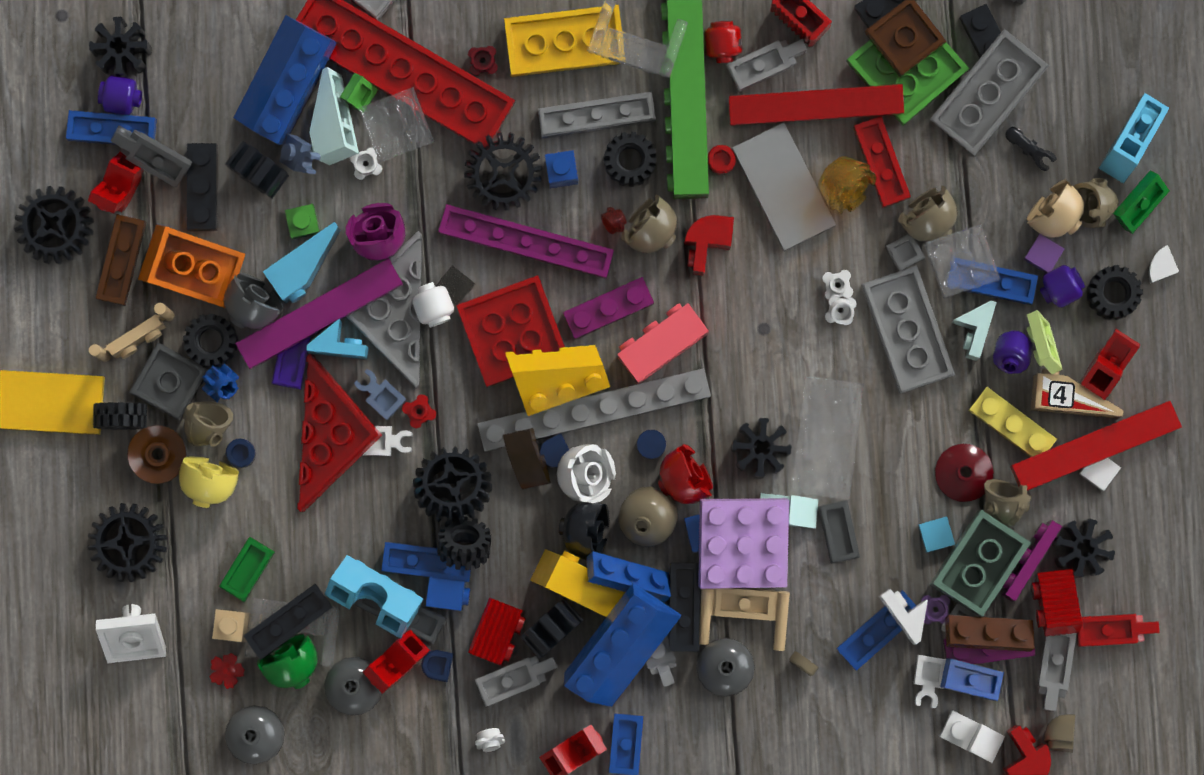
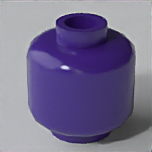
[98,76,142,115]
[1040,265,1086,308]
[993,330,1033,374]

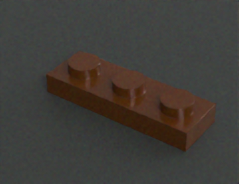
[96,214,147,306]
[945,615,1035,652]

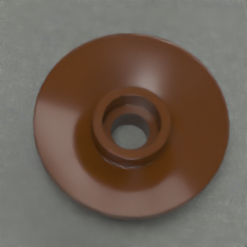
[127,425,187,484]

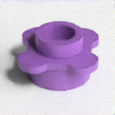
[921,595,950,624]

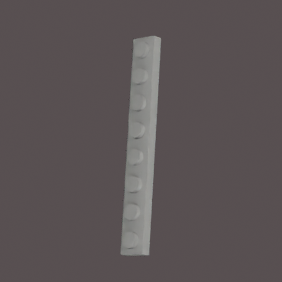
[478,368,711,452]

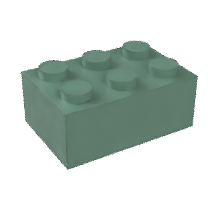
[929,510,1031,617]

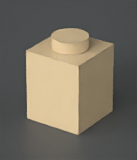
[212,609,250,642]

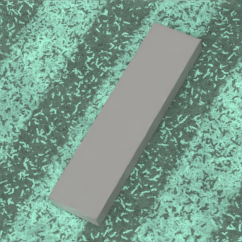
[538,91,656,139]

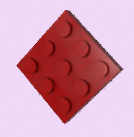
[456,275,565,388]

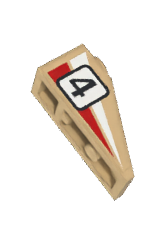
[1031,369,1123,419]

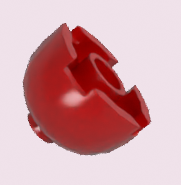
[658,444,713,504]

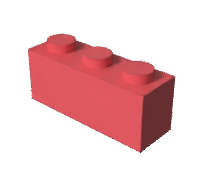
[617,303,709,384]

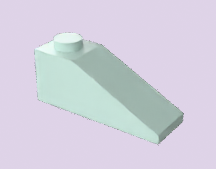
[309,67,359,165]

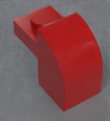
[88,151,144,214]
[684,215,734,276]
[1081,329,1140,400]
[362,629,430,694]
[539,724,607,775]
[1003,725,1051,775]

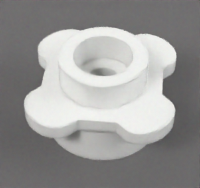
[350,148,382,180]
[822,270,853,300]
[825,295,857,325]
[475,728,505,752]

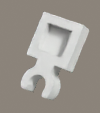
[362,426,413,456]
[913,655,946,708]

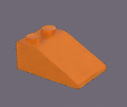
[138,225,246,308]

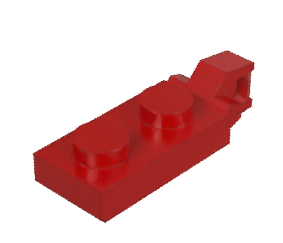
[1077,614,1160,647]

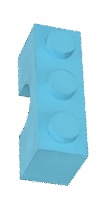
[324,555,423,639]

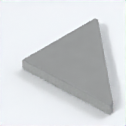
[346,231,422,389]

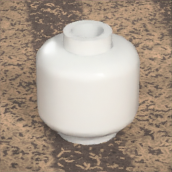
[412,282,454,328]

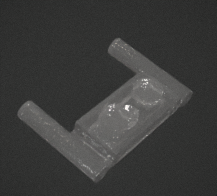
[587,0,688,78]
[245,598,340,667]

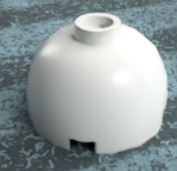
[557,444,616,503]

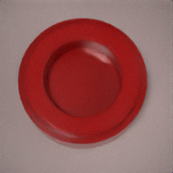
[708,145,736,175]

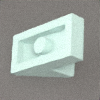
[952,301,997,361]
[760,493,819,529]

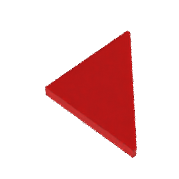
[297,354,382,512]

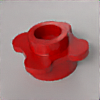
[402,394,436,429]

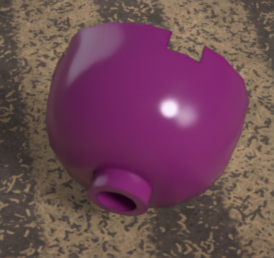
[346,203,406,261]

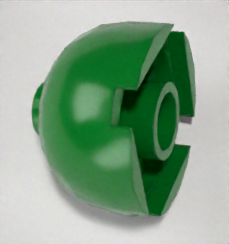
[257,634,318,689]

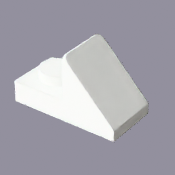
[878,589,928,645]
[939,710,1005,763]

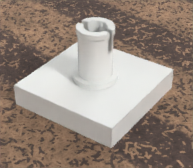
[96,604,166,663]

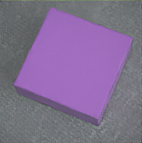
[1024,234,1064,273]

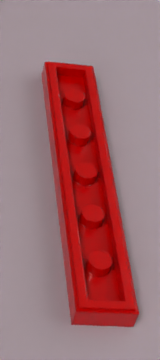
[729,84,904,126]
[1010,401,1182,491]

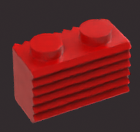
[770,0,832,47]
[1031,569,1083,637]
[468,597,526,665]

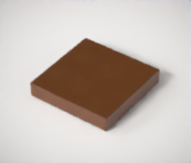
[864,0,946,77]

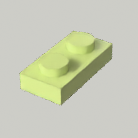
[1027,310,1063,374]

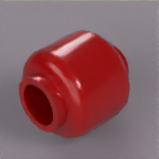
[704,21,743,63]

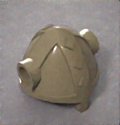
[1073,178,1119,228]
[183,401,233,447]
[984,479,1032,527]

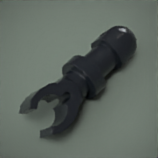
[1005,127,1057,171]

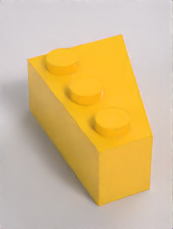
[505,345,610,416]
[530,549,625,617]

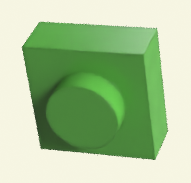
[340,73,378,114]
[285,204,320,240]

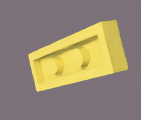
[968,387,1057,457]

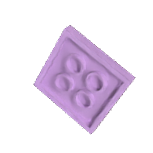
[698,498,789,589]

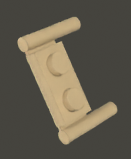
[89,303,175,362]
[699,588,790,651]

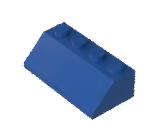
[233,15,337,145]
[564,583,681,707]

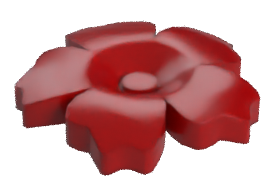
[209,653,245,689]

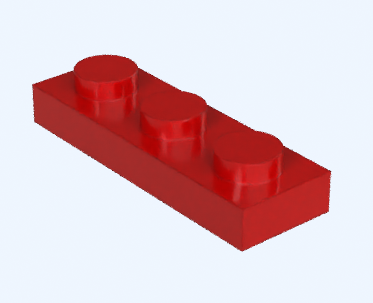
[853,116,911,208]

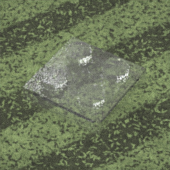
[358,87,434,162]
[925,224,1000,299]

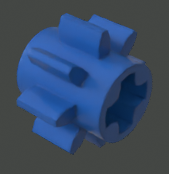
[202,364,239,402]

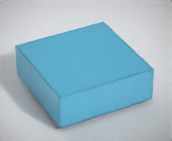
[918,516,955,553]

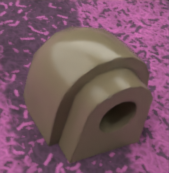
[1044,714,1076,753]

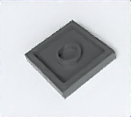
[129,342,208,421]

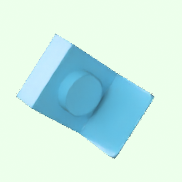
[306,319,368,360]

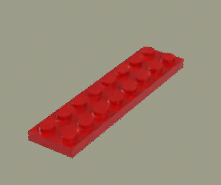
[296,0,516,146]

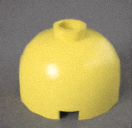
[179,456,239,508]

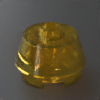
[818,156,876,214]

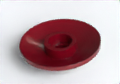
[935,444,994,502]

